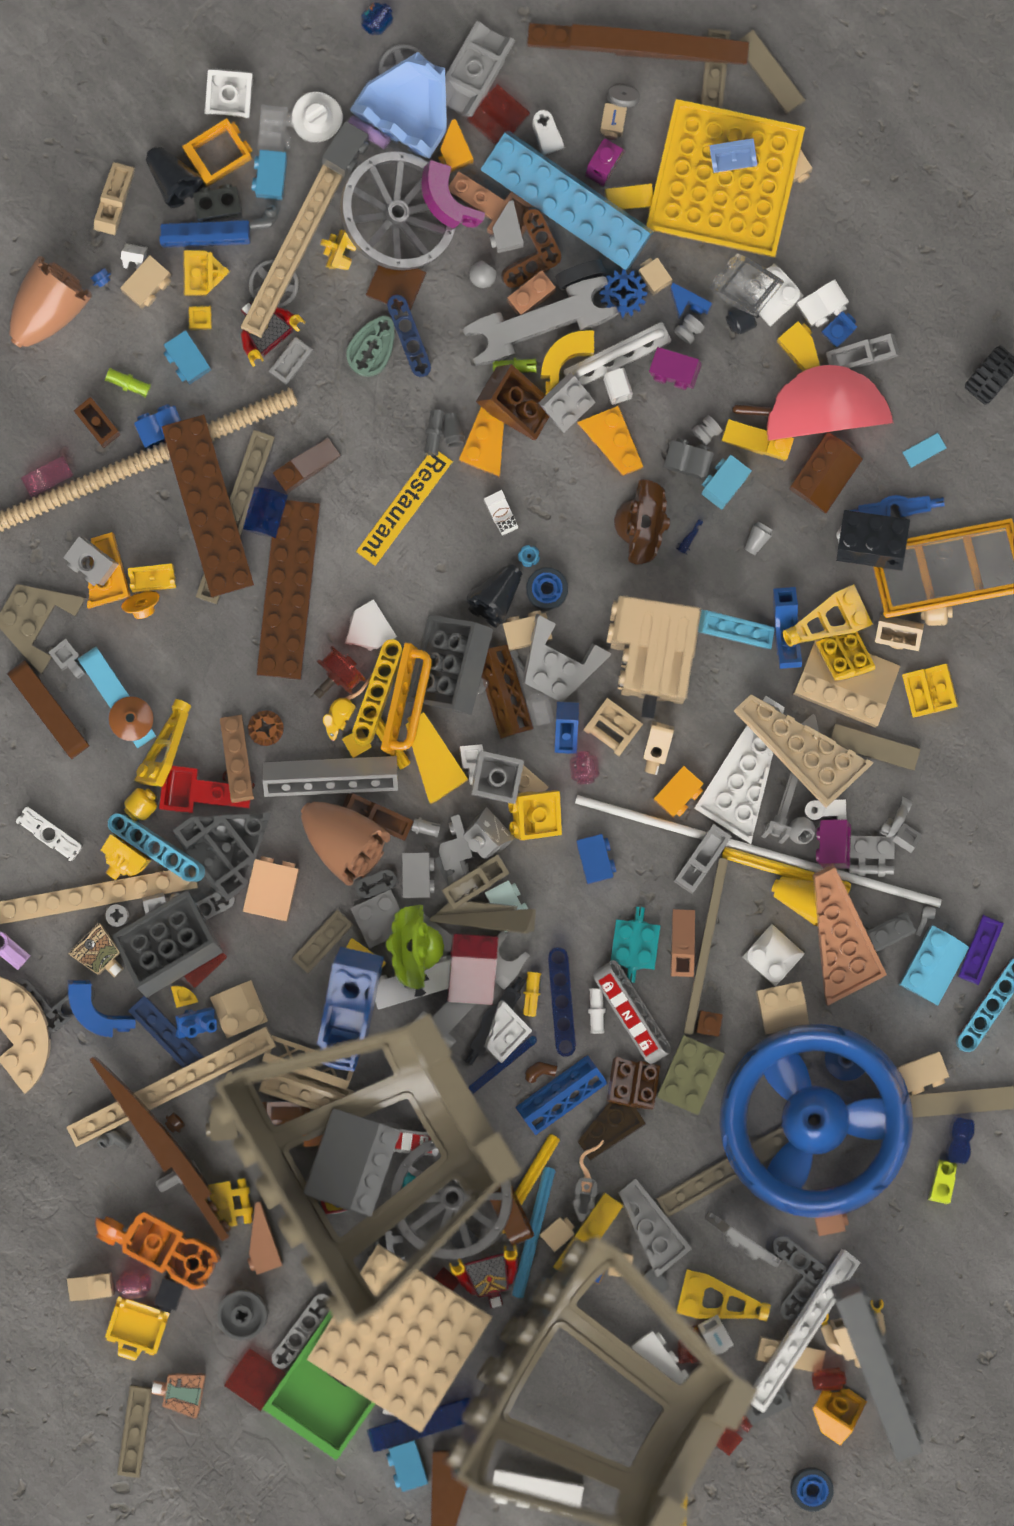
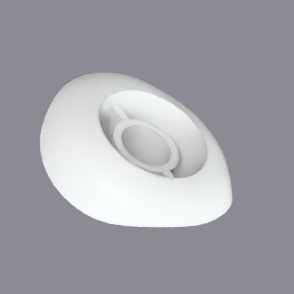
[292,92,343,142]

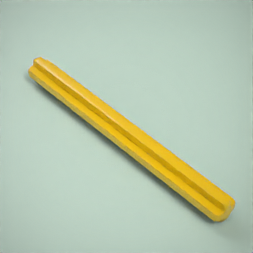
[722,847,851,893]

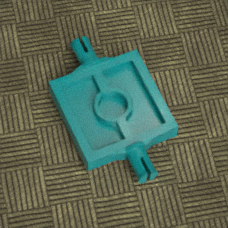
[611,906,661,983]

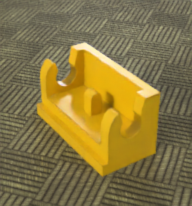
[128,563,176,593]

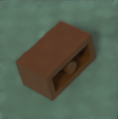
[73,397,121,448]

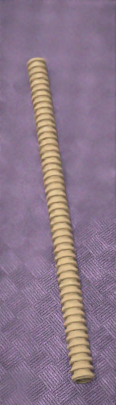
[0,387,298,532]

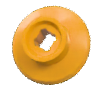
[121,591,160,619]

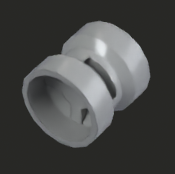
[674,314,705,345]
[691,415,722,446]

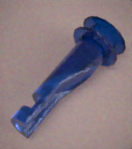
[675,519,703,555]

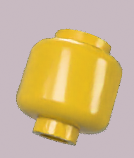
[124,788,157,821]

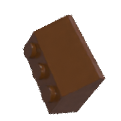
[789,432,863,514]

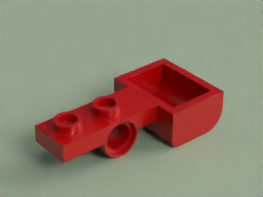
[159,766,251,814]

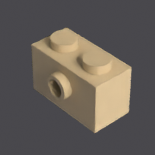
[875,615,924,651]

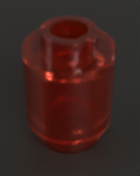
[812,1367,846,1392]

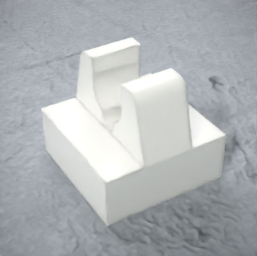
[121,244,147,270]

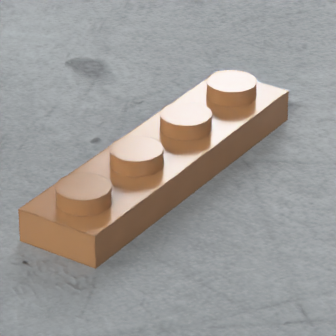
[220,715,254,803]

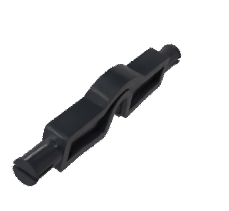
[464,976,527,1065]

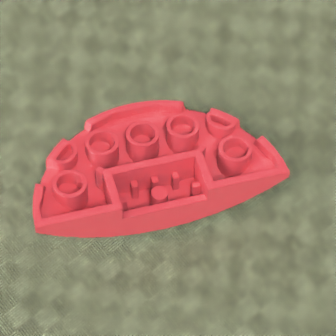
[767,365,893,441]

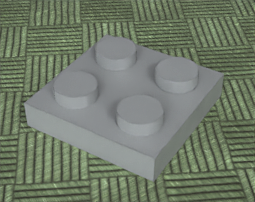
[539,372,595,433]
[350,889,400,949]

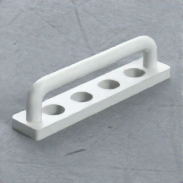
[564,322,671,386]

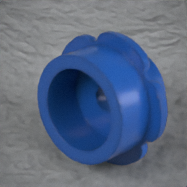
[90,268,111,287]

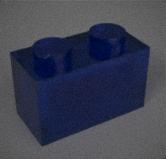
[243,487,288,538]

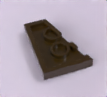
[578,1102,647,1161]

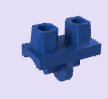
[176,1007,217,1039]

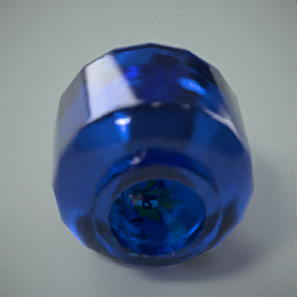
[361,2,393,35]

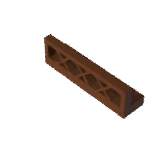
[481,644,533,739]

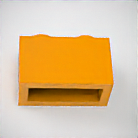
[653,766,704,817]

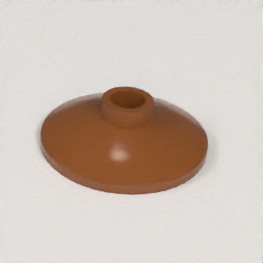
[109,696,154,741]

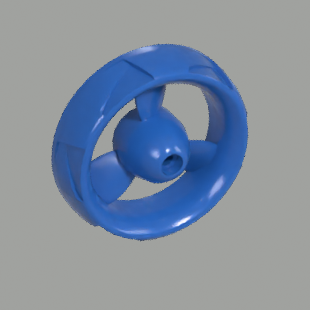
[719,1024,913,1218]

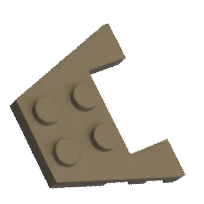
[0,584,86,674]

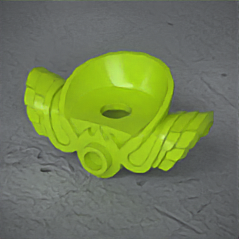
[386,905,444,989]

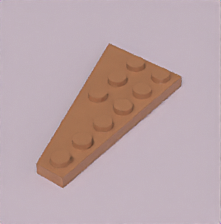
[813,864,887,1006]

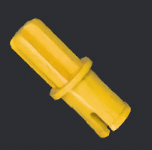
[523,972,541,1017]

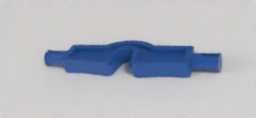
[850,495,945,517]

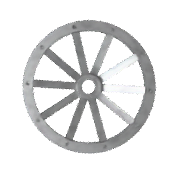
[340,152,456,270]
[391,1140,513,1259]

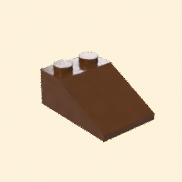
[476,364,549,440]

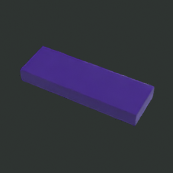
[957,915,1004,985]

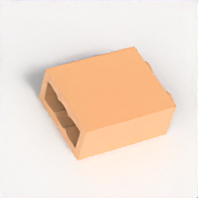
[243,856,299,922]

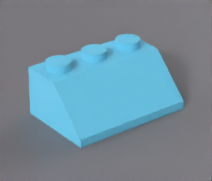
[898,925,969,1006]

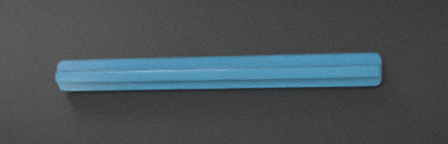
[512,1167,555,1298]

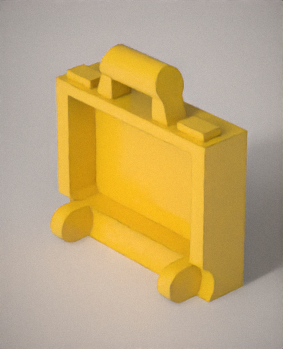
[105,1296,170,1361]

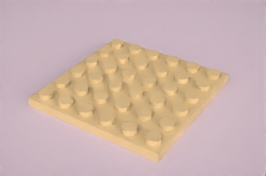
[307,1244,493,1432]

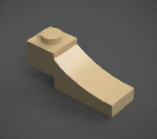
[94,162,135,235]

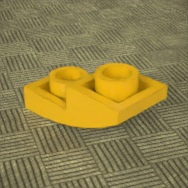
[605,183,653,210]

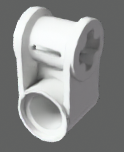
[532,110,564,155]

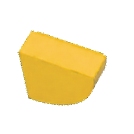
[171,986,198,1008]

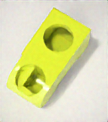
[928,1159,957,1204]

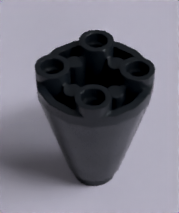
[467,564,523,628]

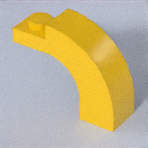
[541,331,594,395]

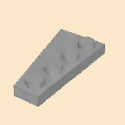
[618,1179,692,1277]

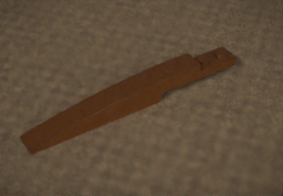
[527,23,749,65]
[89,1056,232,1242]

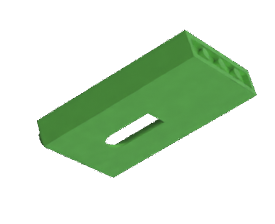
[263,1311,375,1461]

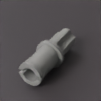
[156,1160,200,1192]

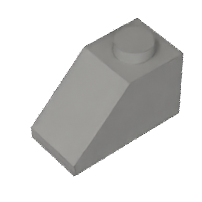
[489,200,523,253]

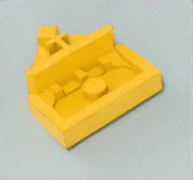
[183,250,230,296]

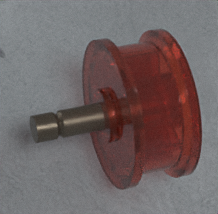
[314,646,366,699]

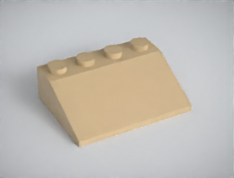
[793,639,900,728]

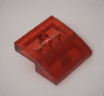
[467,84,530,146]

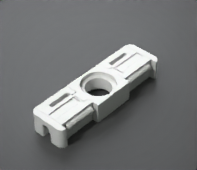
[16,807,82,861]

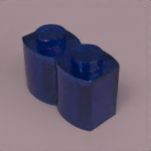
[946,1117,975,1165]

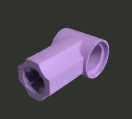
[0,932,31,970]

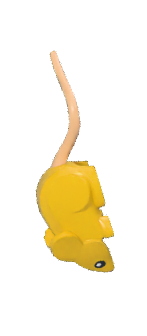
[323,672,373,741]

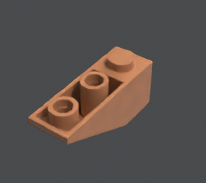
[670,909,695,977]

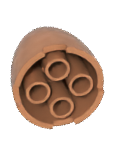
[9,256,92,348]
[301,802,390,886]

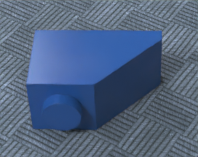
[555,702,579,754]

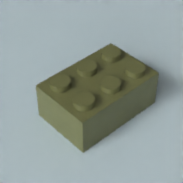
[656,1035,725,1115]

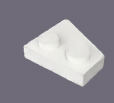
[484,1000,532,1063]

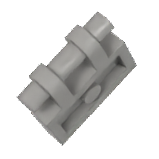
[849,836,895,877]

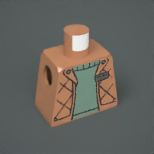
[152,1373,206,1418]

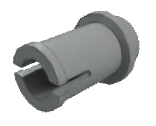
[412,817,441,838]

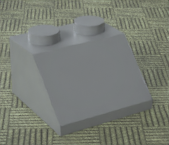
[471,751,524,804]

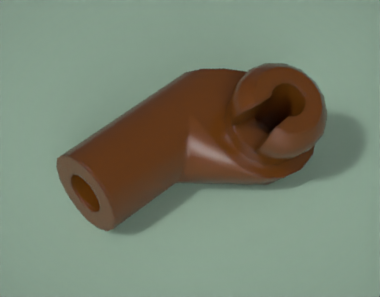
[525,1062,558,1083]

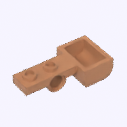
[449,171,537,236]

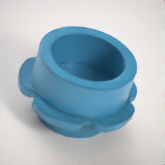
[518,545,540,567]

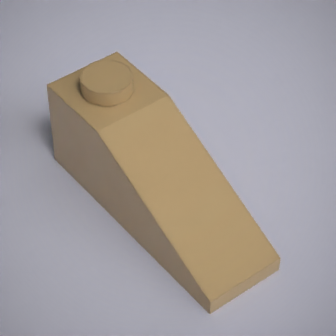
[755,1336,826,1373]

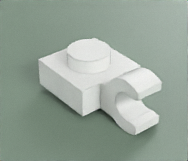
[459,744,483,785]

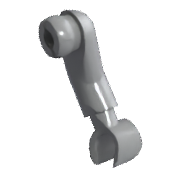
[880,796,912,837]

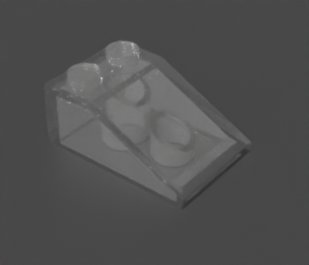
[709,254,784,316]

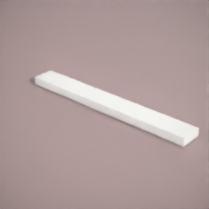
[751,1249,861,1412]

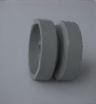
[217,1289,268,1341]

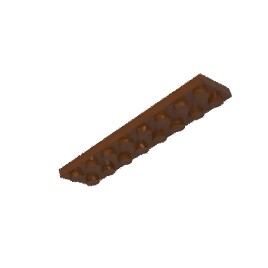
[161,414,254,598]
[256,499,320,680]

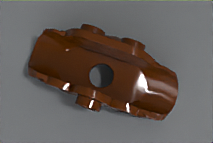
[614,479,670,565]

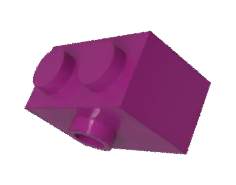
[649,347,702,390]
[816,820,851,869]

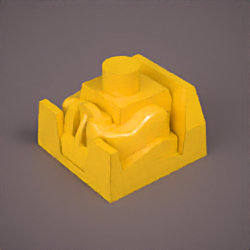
[101,834,152,880]

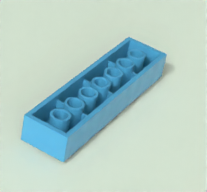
[480,131,654,270]

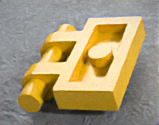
[209,1178,254,1227]

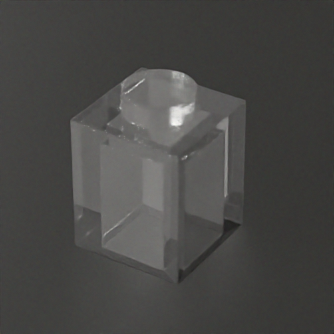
[526,692,555,728]

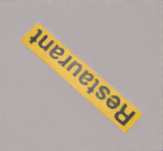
[356,452,453,566]

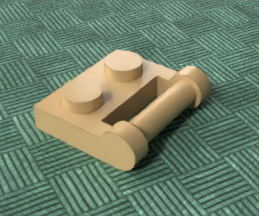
[583,698,643,756]

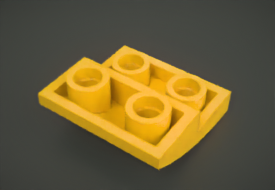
[816,632,875,680]

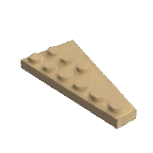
[734,695,873,808]

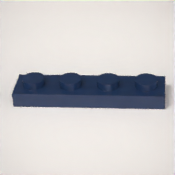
[128,996,204,1068]

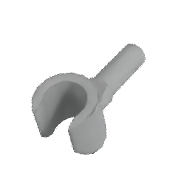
[916,906,936,936]

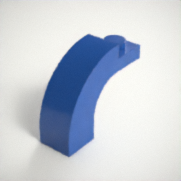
[773,587,802,669]
[67,980,136,1037]

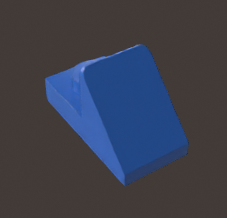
[670,283,712,319]

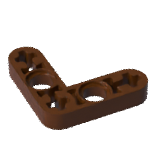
[501,207,562,288]

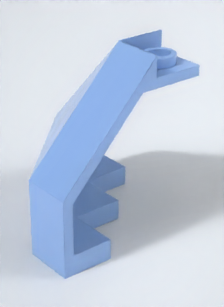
[350,52,447,158]

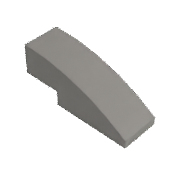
[826,333,900,370]
[674,824,732,894]

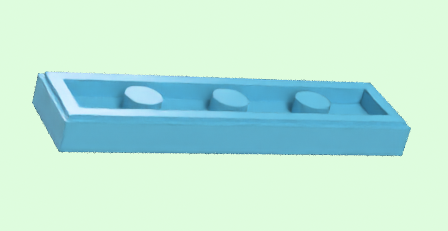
[698,610,775,649]

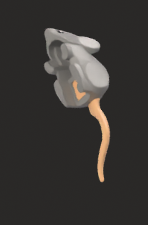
[573,1140,604,1222]

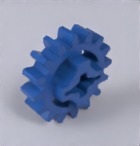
[599,269,647,318]

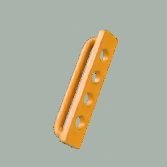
[381,642,432,755]

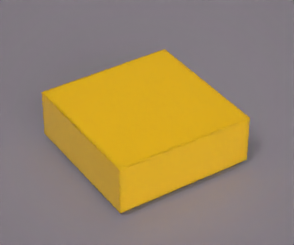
[189,306,212,330]
[342,730,372,758]

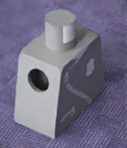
[463,807,515,858]

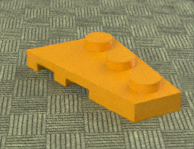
[577,406,643,476]
[459,407,504,477]
[87,532,131,609]

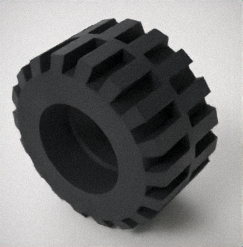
[965,345,1014,405]

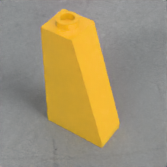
[405,712,468,805]

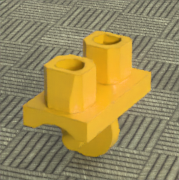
[320,230,356,270]

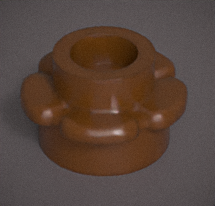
[165,1112,185,1133]

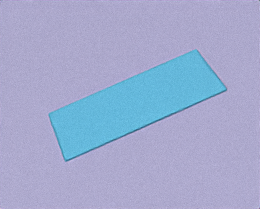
[903,433,946,468]

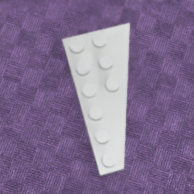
[694,696,785,844]

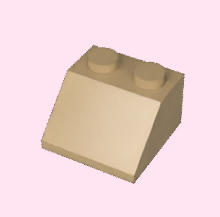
[756,981,809,1035]

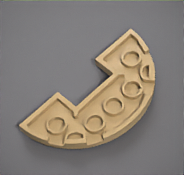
[0,976,51,1094]

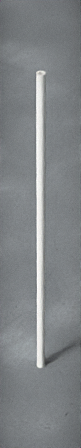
[575,795,942,908]

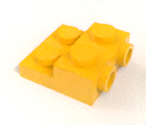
[508,790,562,840]

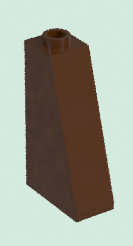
[431,1450,469,1526]

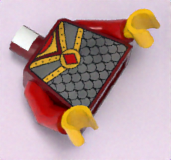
[241,302,306,367]
[449,1245,518,1308]

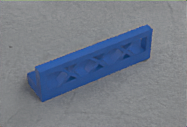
[160,220,250,248]
[515,1055,608,1136]

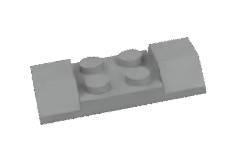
[445,21,515,117]

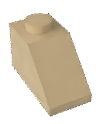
[67,1272,115,1301]

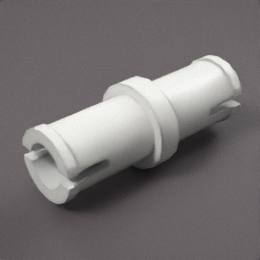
[588,988,606,1034]

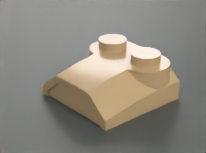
[210,980,268,1038]

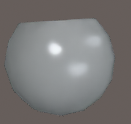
[469,261,497,288]
[789,817,816,845]

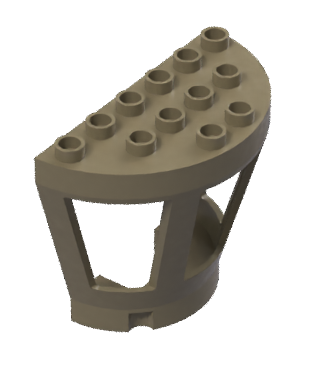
[209,1013,522,1325]
[446,1236,759,1526]

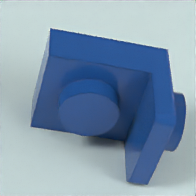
[821,311,857,349]

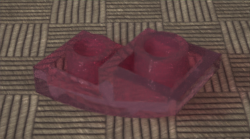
[21,456,73,497]

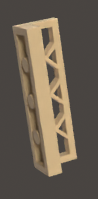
[262,1035,353,1090]
[259,1072,354,1110]

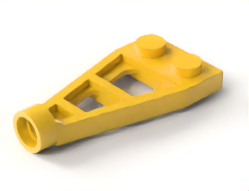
[783,584,873,647]
[135,699,191,787]
[676,1269,771,1322]

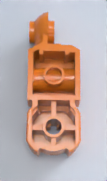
[95,1211,221,1289]

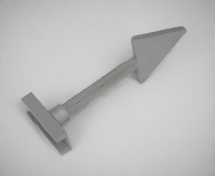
[761,714,819,844]

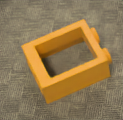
[182,118,252,188]

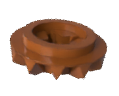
[248,710,284,746]

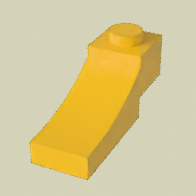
[721,419,794,461]

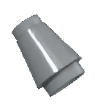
[744,521,773,555]

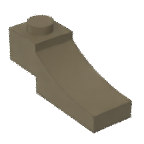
[441,854,509,909]

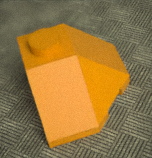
[813,1389,867,1445]

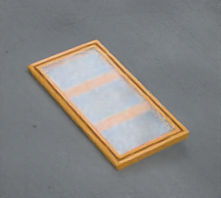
[873,518,1014,618]

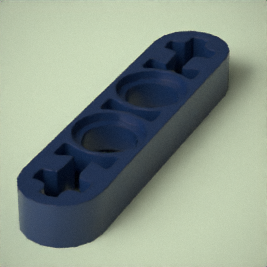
[387,294,431,377]

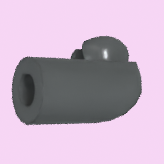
[250,205,279,231]
[97,1130,131,1151]

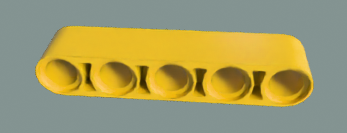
[352,639,403,746]

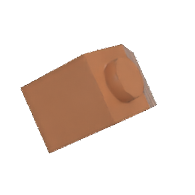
[247,1201,283,1275]

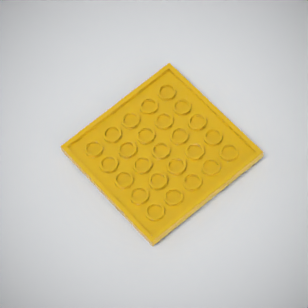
[646,99,805,257]

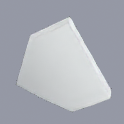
[345,599,397,651]

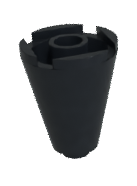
[146,147,203,208]

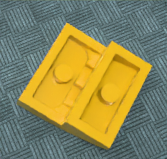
[902,664,959,718]

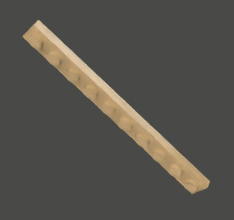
[241,164,343,338]
[0,866,198,924]
[66,1026,276,1147]

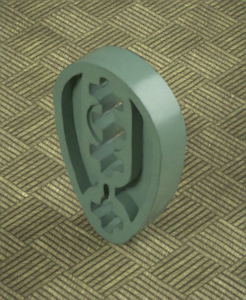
[346,316,395,377]

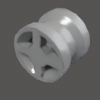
[105,904,129,927]

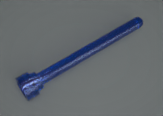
[468,1036,537,1095]

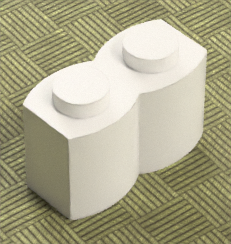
[797,280,849,328]
[603,366,633,405]

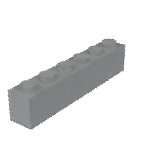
[263,756,398,797]

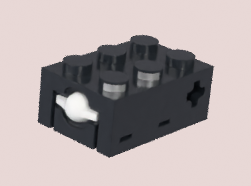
[836,510,910,571]

